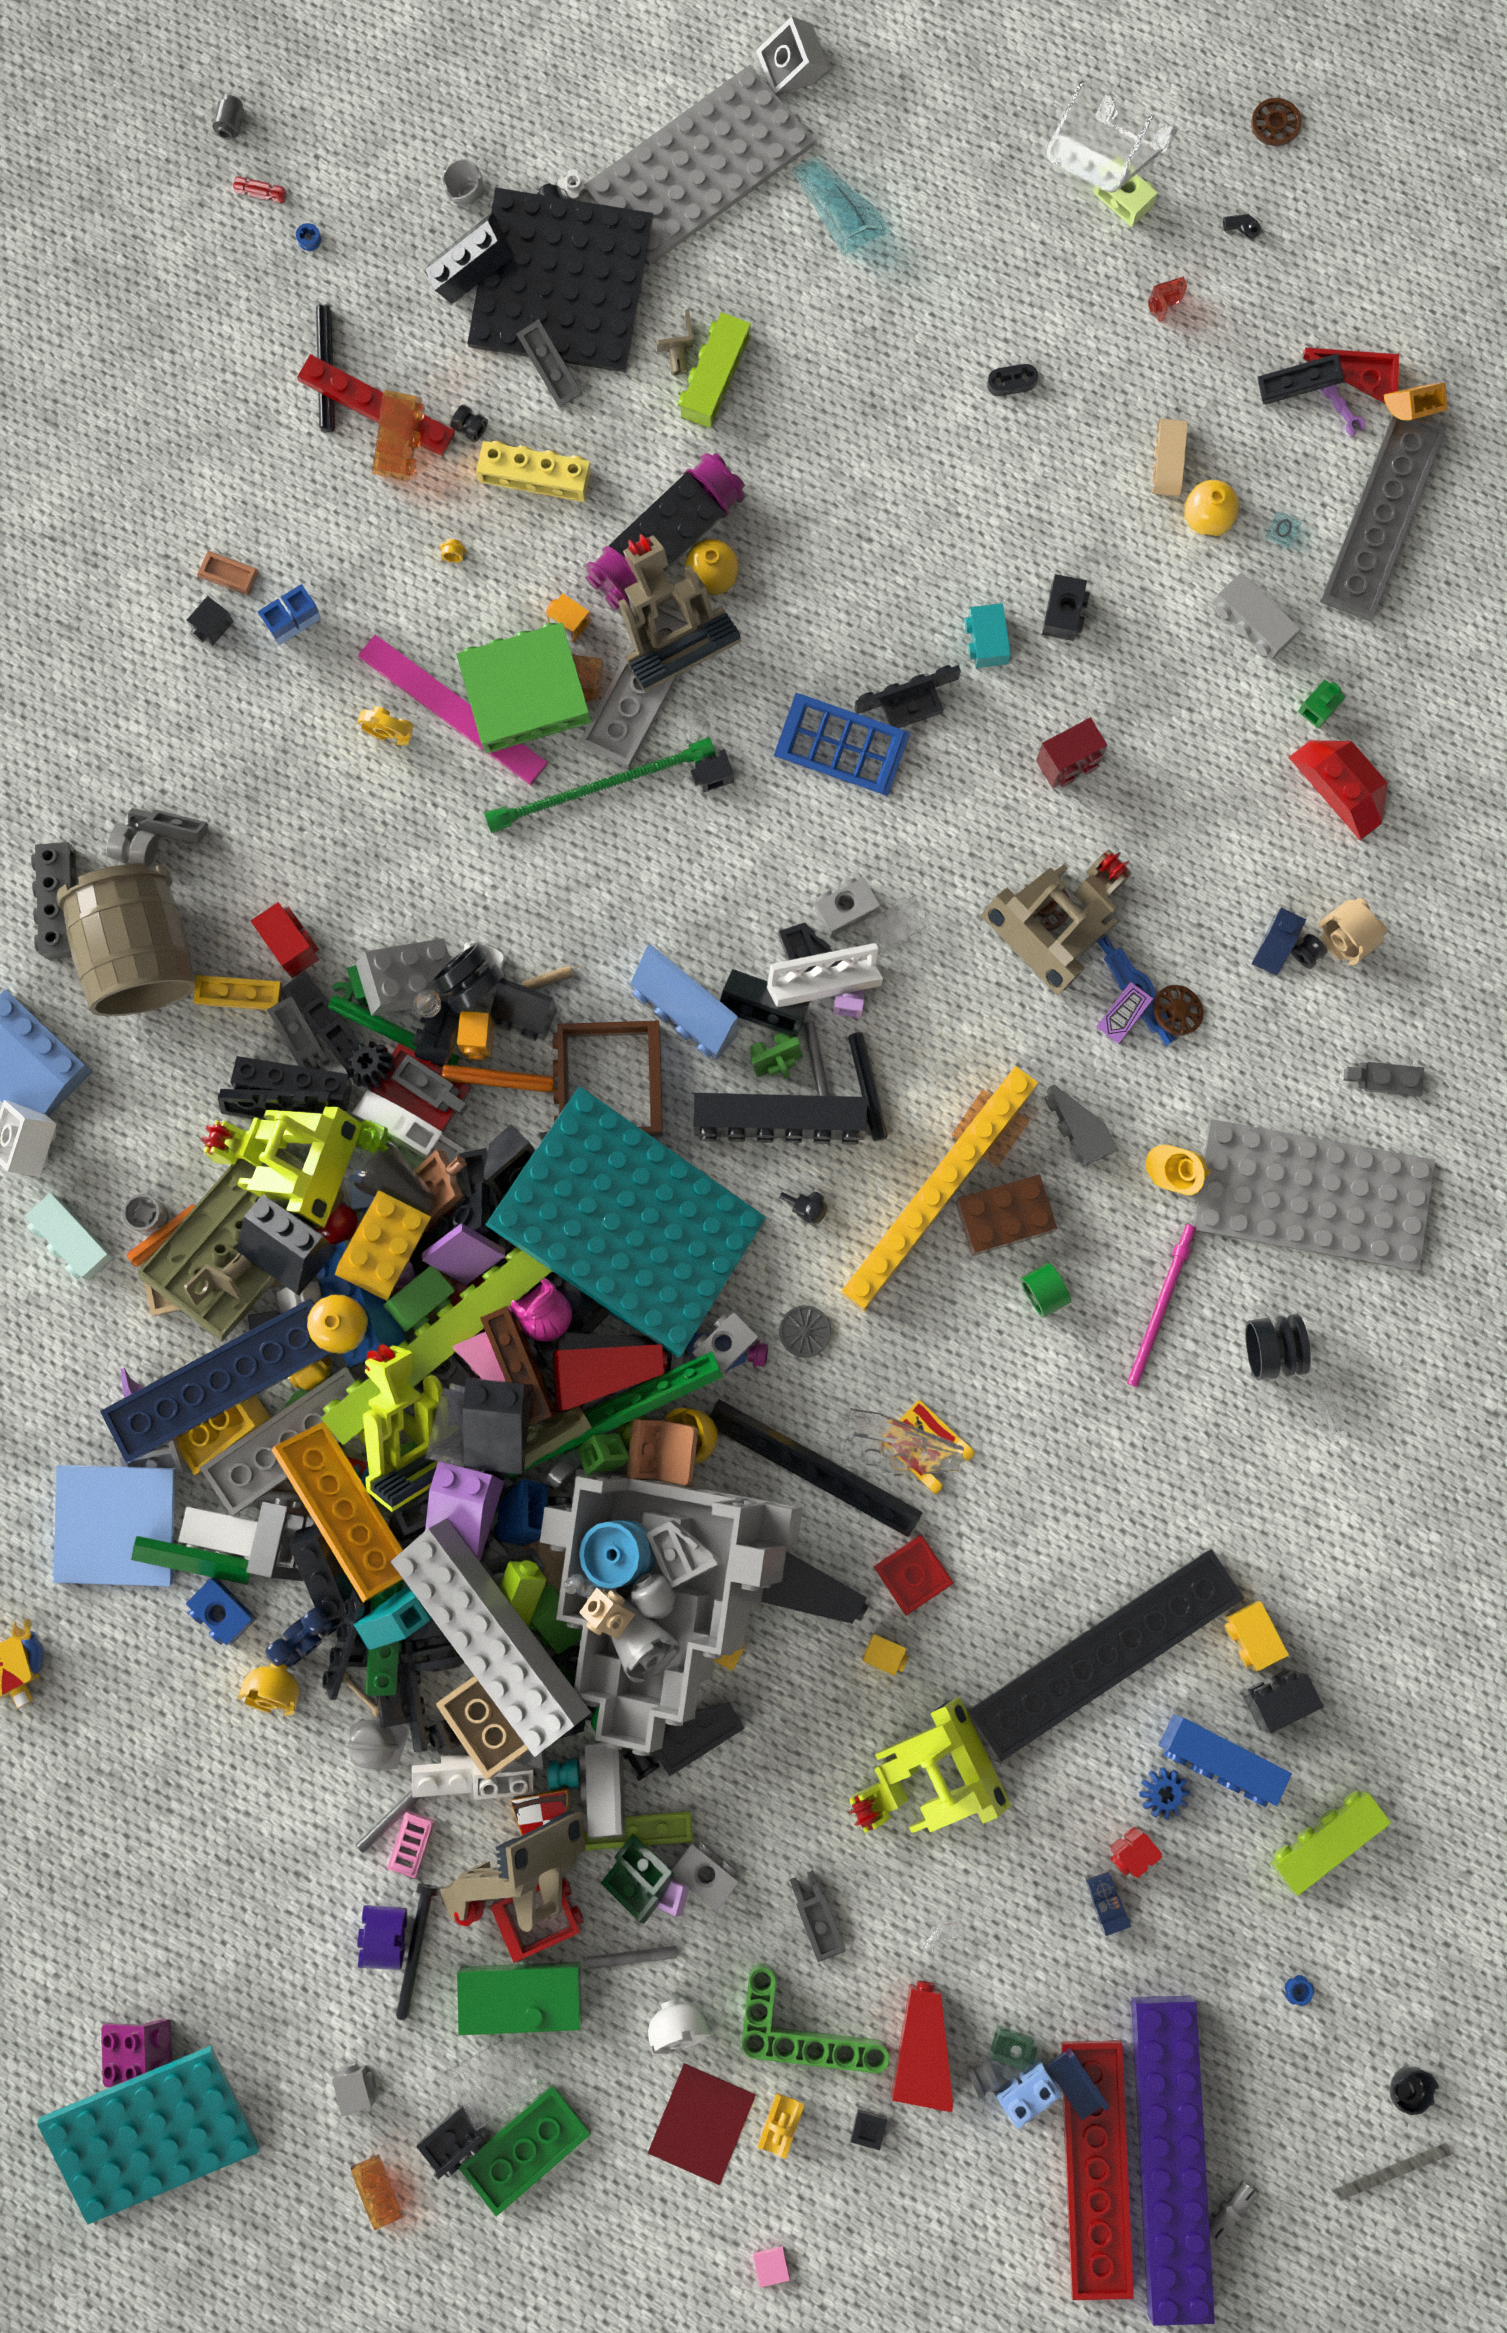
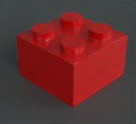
[250,902,320,979]

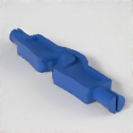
[1097,935,1176,1046]

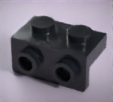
[416,2103,487,2180]

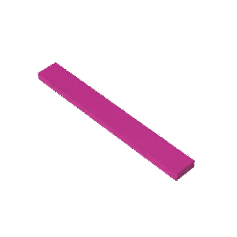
[358,634,548,786]

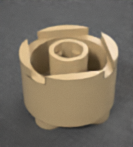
[1318,898,1387,965]

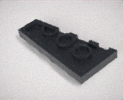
[218,1089,332,1120]
[409,1180,490,1276]

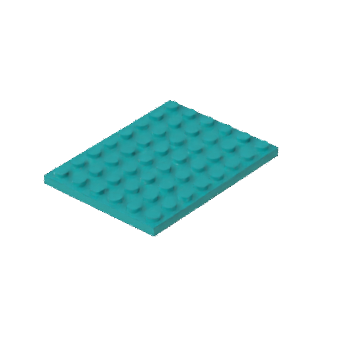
[486,1086,766,1357]

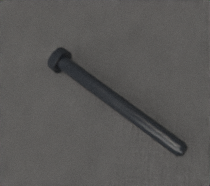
[396,1883,438,2020]

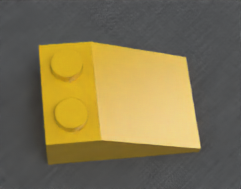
[177,1395,271,1475]

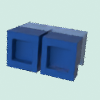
[257,584,321,645]

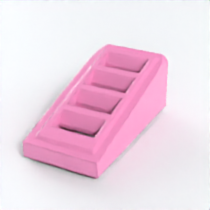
[387,1810,436,1879]

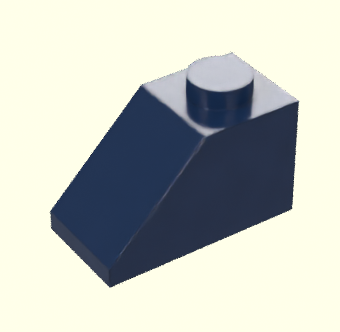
[1251,907,1307,976]

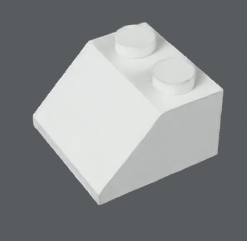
[0,1100,57,1177]

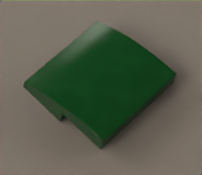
[600,1834,675,1924]

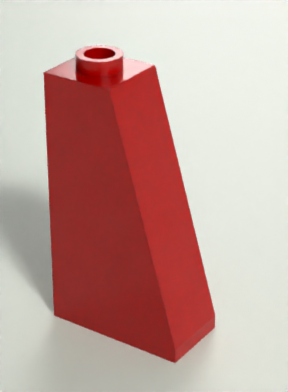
[552,1345,667,1411]
[891,1980,953,2112]

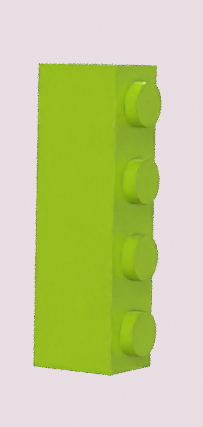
[678,312,751,428]
[1270,1790,1391,1896]

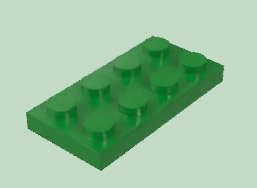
[459,2084,591,2217]

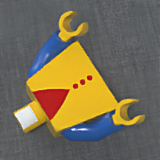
[0,1618,44,1709]

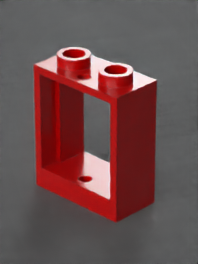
[490,1877,584,1963]

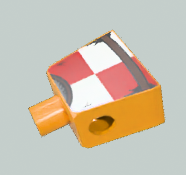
[511,1788,570,1836]

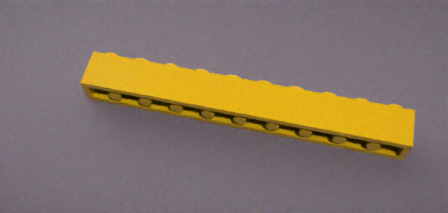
[841,1066,1038,1312]

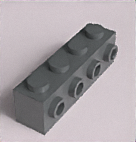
[31,842,77,959]

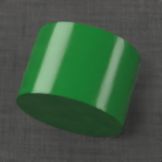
[1020,1263,1071,1318]

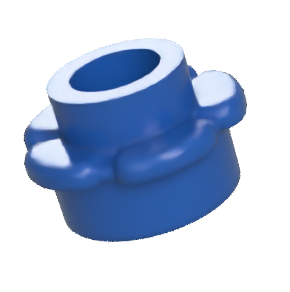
[1284,1975,1314,2006]

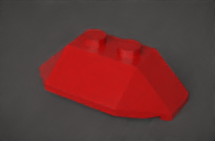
[1289,740,1388,841]

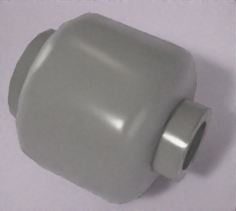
[631,1573,676,1620]

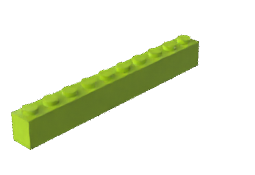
[321,1247,552,1445]

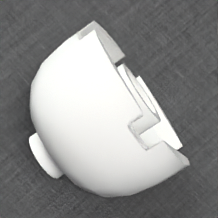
[648,1999,710,2056]

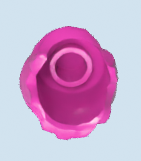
[511,1278,572,1342]

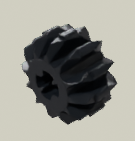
[345,1040,395,1090]

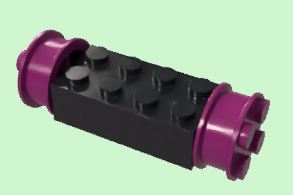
[586,453,745,610]

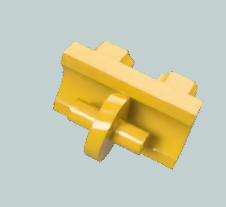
[757,2092,805,2159]

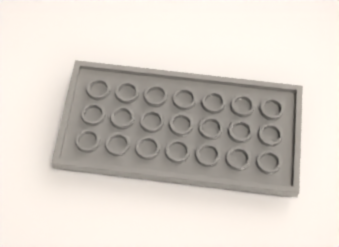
[584,65,815,266]
[1193,1119,1435,1272]

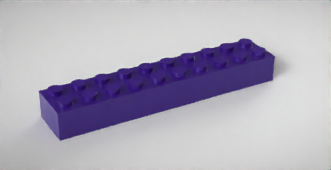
[1131,1995,1215,2326]

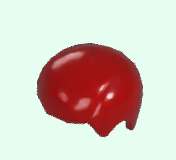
[316,1202,358,1245]

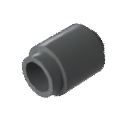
[212,95,244,139]

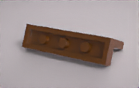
[480,1306,559,1427]

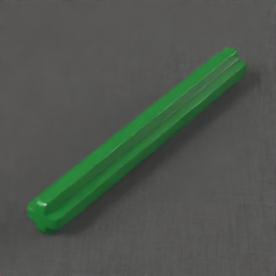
[328,995,459,1066]

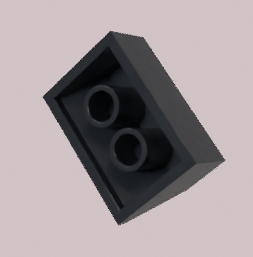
[425,213,514,304]
[237,1195,336,1296]
[289,1524,371,1620]

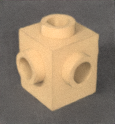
[579,1588,635,1639]

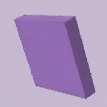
[422,1223,505,1285]

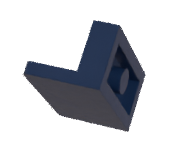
[1045,2048,1110,2120]

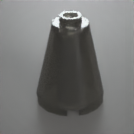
[354,1141,436,1215]

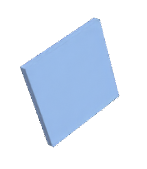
[53,1465,176,1586]

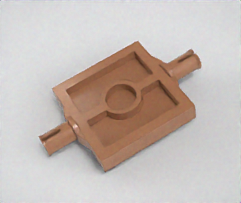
[401,1149,466,1230]

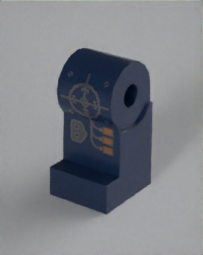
[1086,1872,1131,1936]

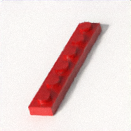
[297,354,455,456]

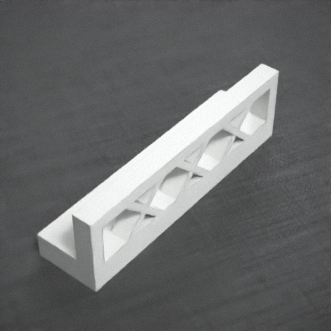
[767,943,883,1008]

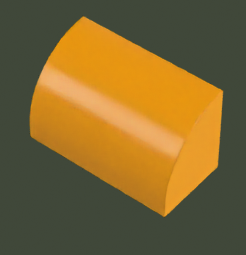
[1384,382,1448,420]

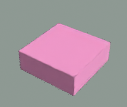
[753,2246,790,2287]

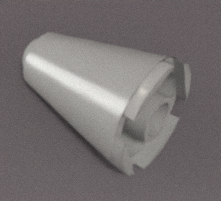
[610,1598,679,1683]

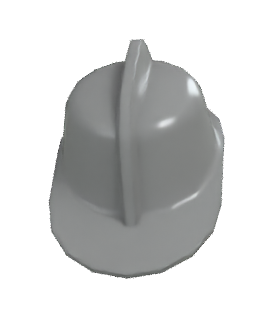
[348,1720,409,1770]

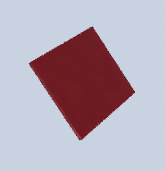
[648,2063,756,2185]

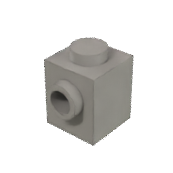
[332,2063,376,2116]

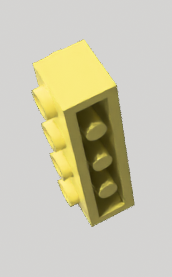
[476,441,591,502]

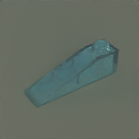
[792,157,890,256]

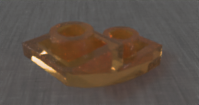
[350,2154,403,2231]

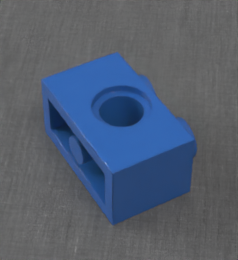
[186,1578,257,1645]

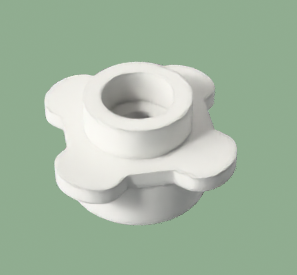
[557,169,588,200]

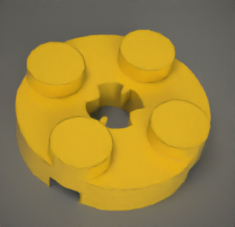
[357,706,414,746]

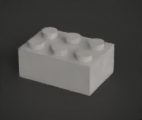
[356,938,457,1016]

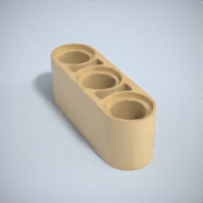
[1152,418,1187,497]

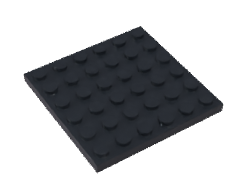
[467,187,654,373]

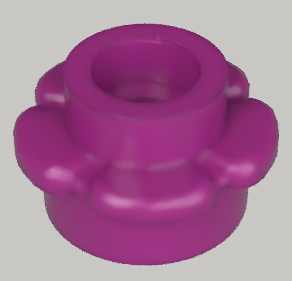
[748,1340,768,1368]

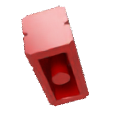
[1109,1827,1162,1878]

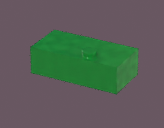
[457,1961,582,2036]

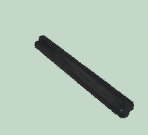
[316,304,335,433]

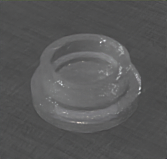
[412,990,441,1018]

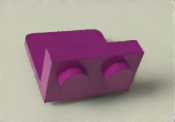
[101,2019,172,2087]

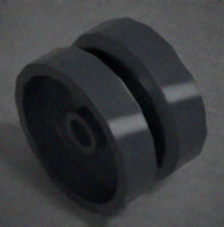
[430,943,505,1014]

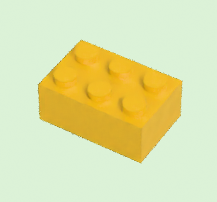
[335,1190,431,1301]

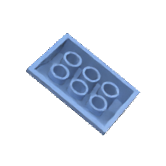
[630,944,739,1060]
[0,989,93,1116]

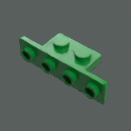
[366,1581,403,1696]

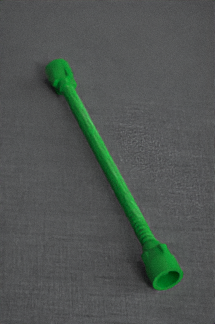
[484,737,716,834]

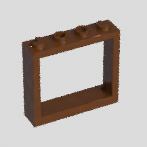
[552,1020,663,1137]

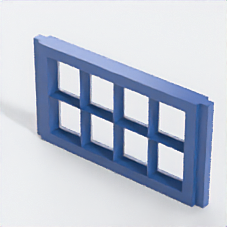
[774,693,910,796]

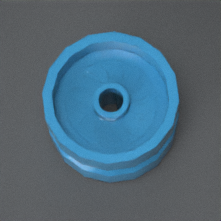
[579,1519,656,1589]

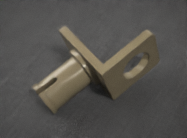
[657,309,693,376]
[184,1253,252,1305]

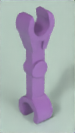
[1320,385,1366,436]

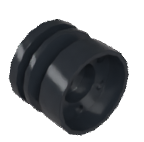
[1245,1314,1311,1381]
[409,1618,465,1672]

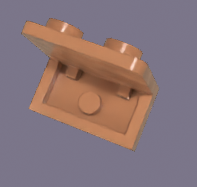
[627,1419,698,1486]

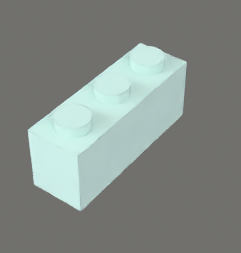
[25,1193,114,1281]

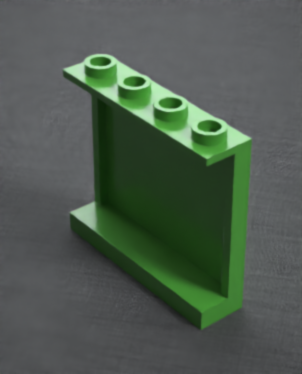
[456,622,592,754]

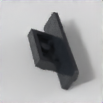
[854,665,961,728]
[322,1589,370,1700]
[376,1636,430,1752]

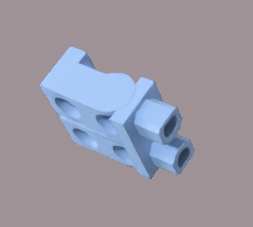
[994,2058,1062,2129]

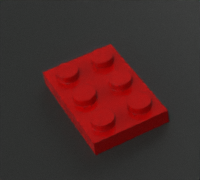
[369,1044,471,1133]

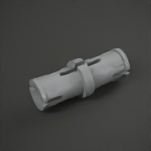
[1209,2181,1260,2243]

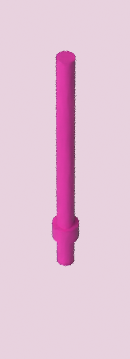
[1127,1224,1196,1388]

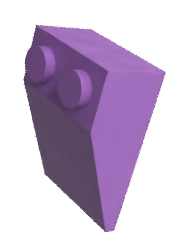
[425,1461,504,1562]

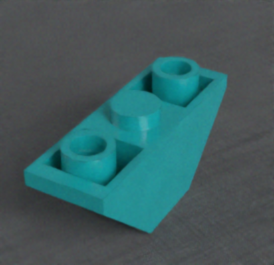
[354,1586,432,1650]

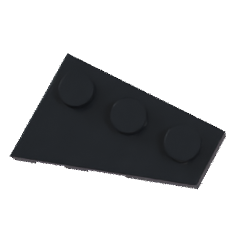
[654,1702,745,1777]

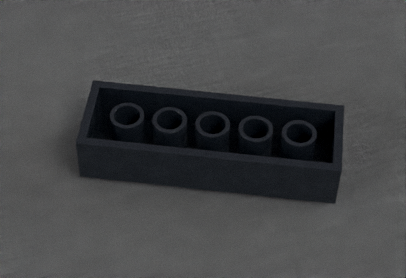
[693,1093,867,1145]

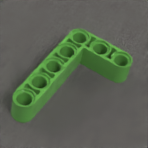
[742,1963,889,2073]

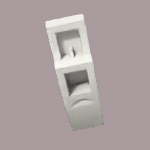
[352,1090,465,1163]
[412,1755,533,1800]

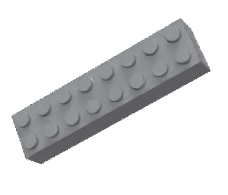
[390,1518,591,1757]

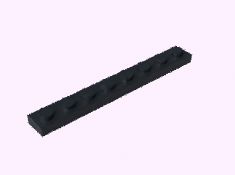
[709,1399,923,1537]

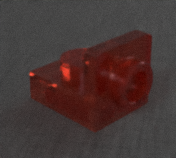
[1148,276,1187,322]

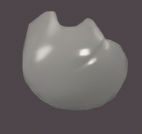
[442,159,484,205]

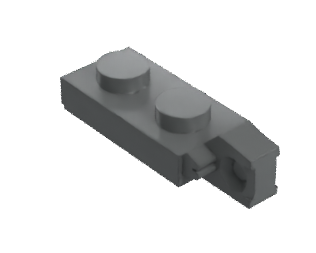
[127,808,208,844]
[391,1054,468,1116]
[1343,1062,1424,1097]

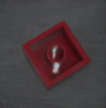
[1036,717,1108,788]

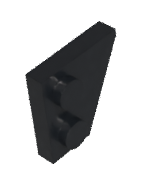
[778,922,843,972]

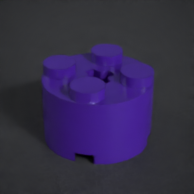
[357,1905,408,1970]

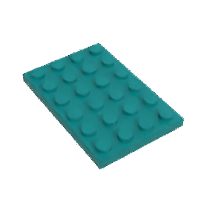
[37,2045,260,2225]

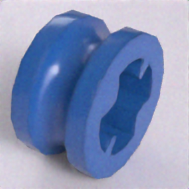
[296,223,321,251]

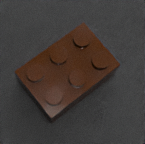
[955,1174,1057,1257]

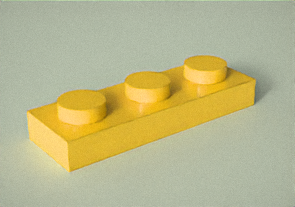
[193,975,283,1010]

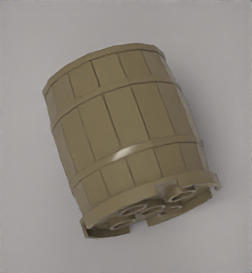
[56,863,196,1017]

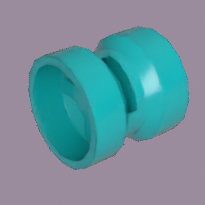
[547,1758,580,1791]

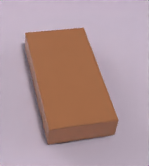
[197,551,259,596]

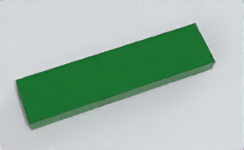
[131,1536,250,1585]

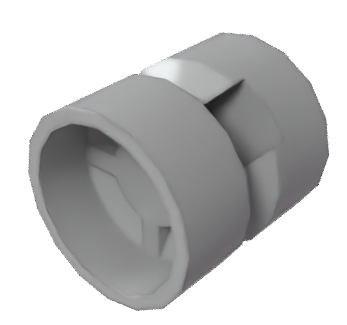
[107,823,159,870]
[122,1194,169,1236]

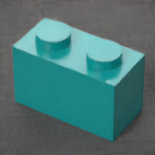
[964,603,1011,668]

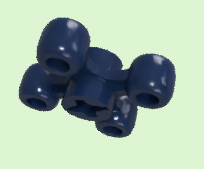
[265,1607,340,1668]

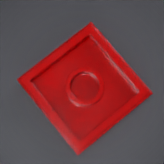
[873,1534,954,1616]

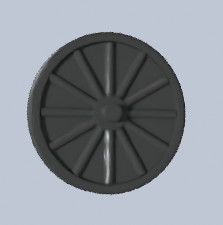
[779,1305,831,1357]

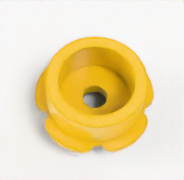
[439,539,466,562]

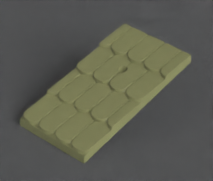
[138,1148,344,1342]

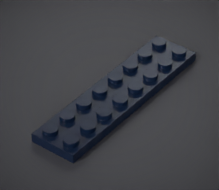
[100,1298,333,1464]

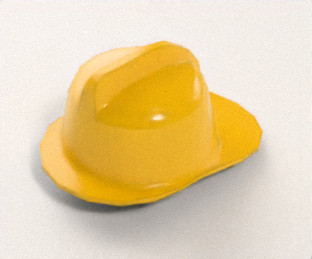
[1145,1145,1211,1195]

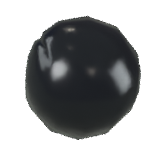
[1390,2066,1439,2115]

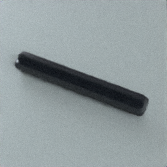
[848,1032,888,1141]

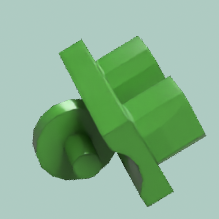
[750,1033,803,1079]

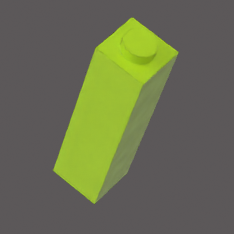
[499,1560,547,1627]

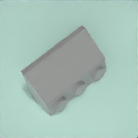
[580,1742,626,1839]

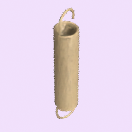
[522,965,582,990]

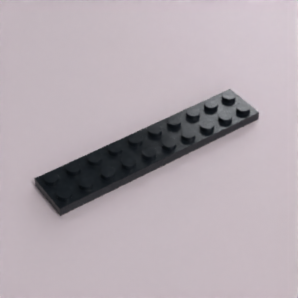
[968,1549,1245,1762]

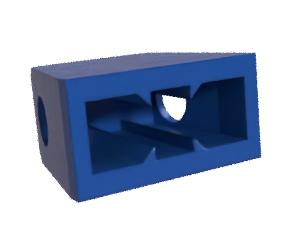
[494,1479,548,1546]

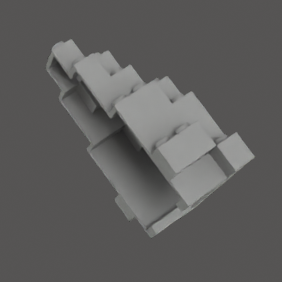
[540,1468,803,1756]

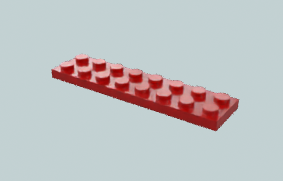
[1061,2040,1134,2300]

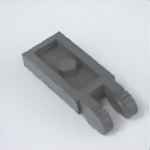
[790,1870,846,1962]

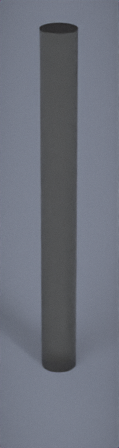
[1335,2143,1451,2201]

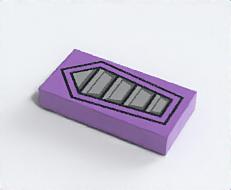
[1097,982,1154,1044]

